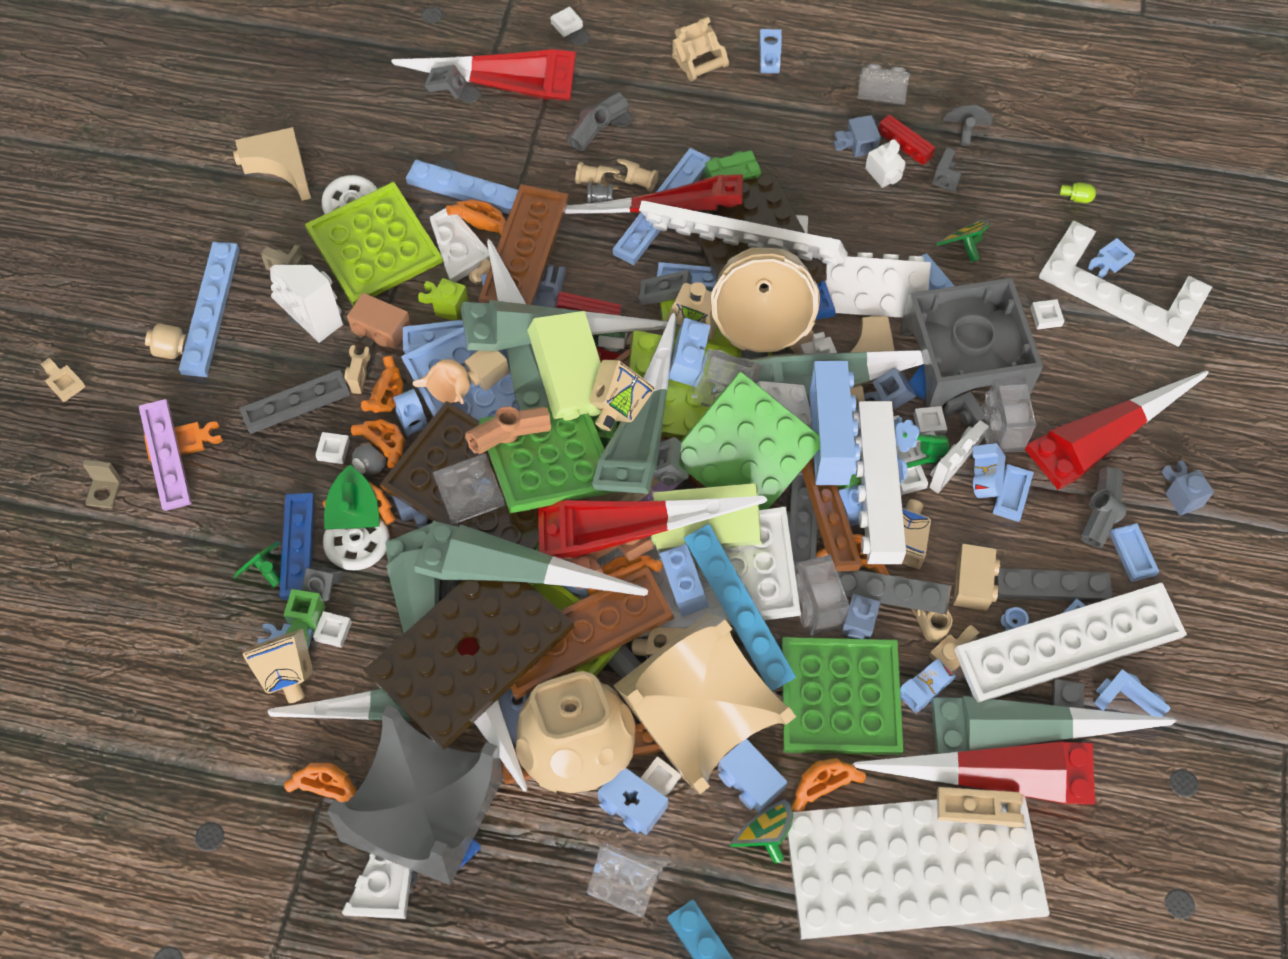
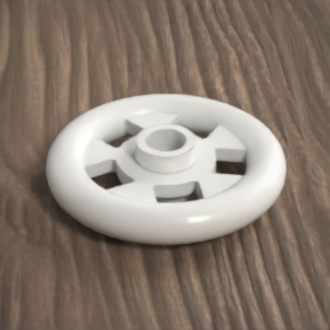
[322,175,377,214]
[323,517,389,570]

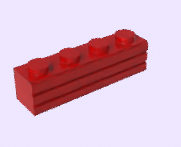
[878,114,936,166]
[555,291,621,316]

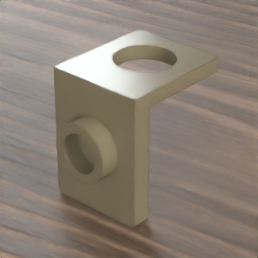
[83,460,122,509]

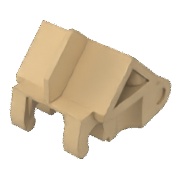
[673,17,729,81]

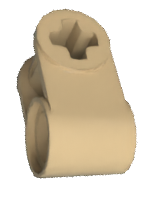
[911,609,953,643]

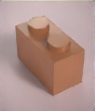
[347,293,411,349]

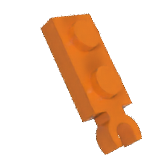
[144,422,223,462]

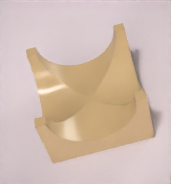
[614,612,796,794]

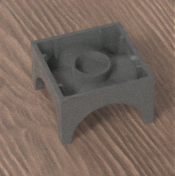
[900,278,1043,408]
[327,705,503,885]

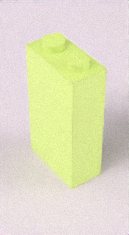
[527,311,601,420]
[651,483,762,553]

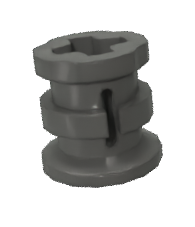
[587,181,613,204]

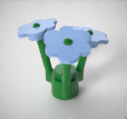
[894,417,949,484]

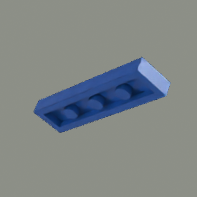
[279,493,315,600]

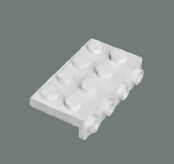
[825,251,931,318]

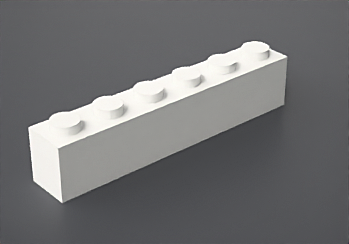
[852,401,906,564]

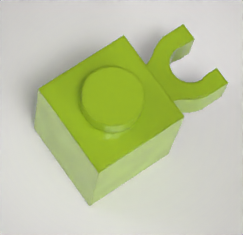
[418,278,469,321]

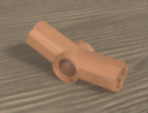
[465,406,551,454]

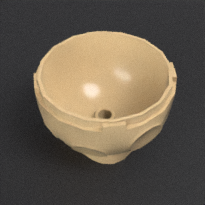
[711,247,820,352]
[516,671,635,793]

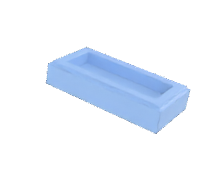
[992,464,1034,522]
[1109,523,1159,582]

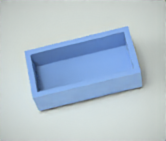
[809,361,860,485]

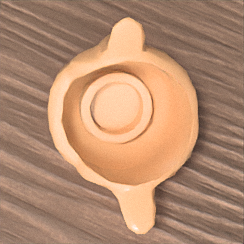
[413,359,470,404]

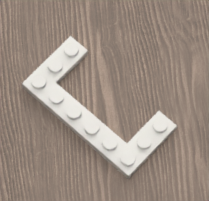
[1039,220,1212,347]

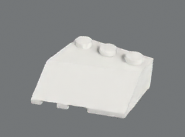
[270,265,343,343]

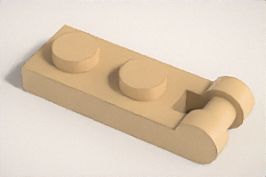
[937,787,1024,827]

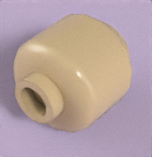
[145,323,187,359]

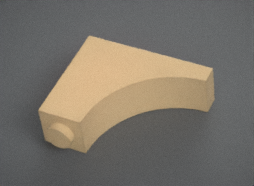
[233,127,311,200]
[851,315,895,385]

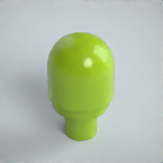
[1060,182,1096,203]

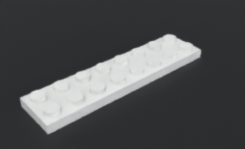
[639,201,847,266]
[954,583,1187,703]

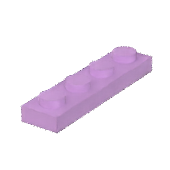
[139,399,192,511]

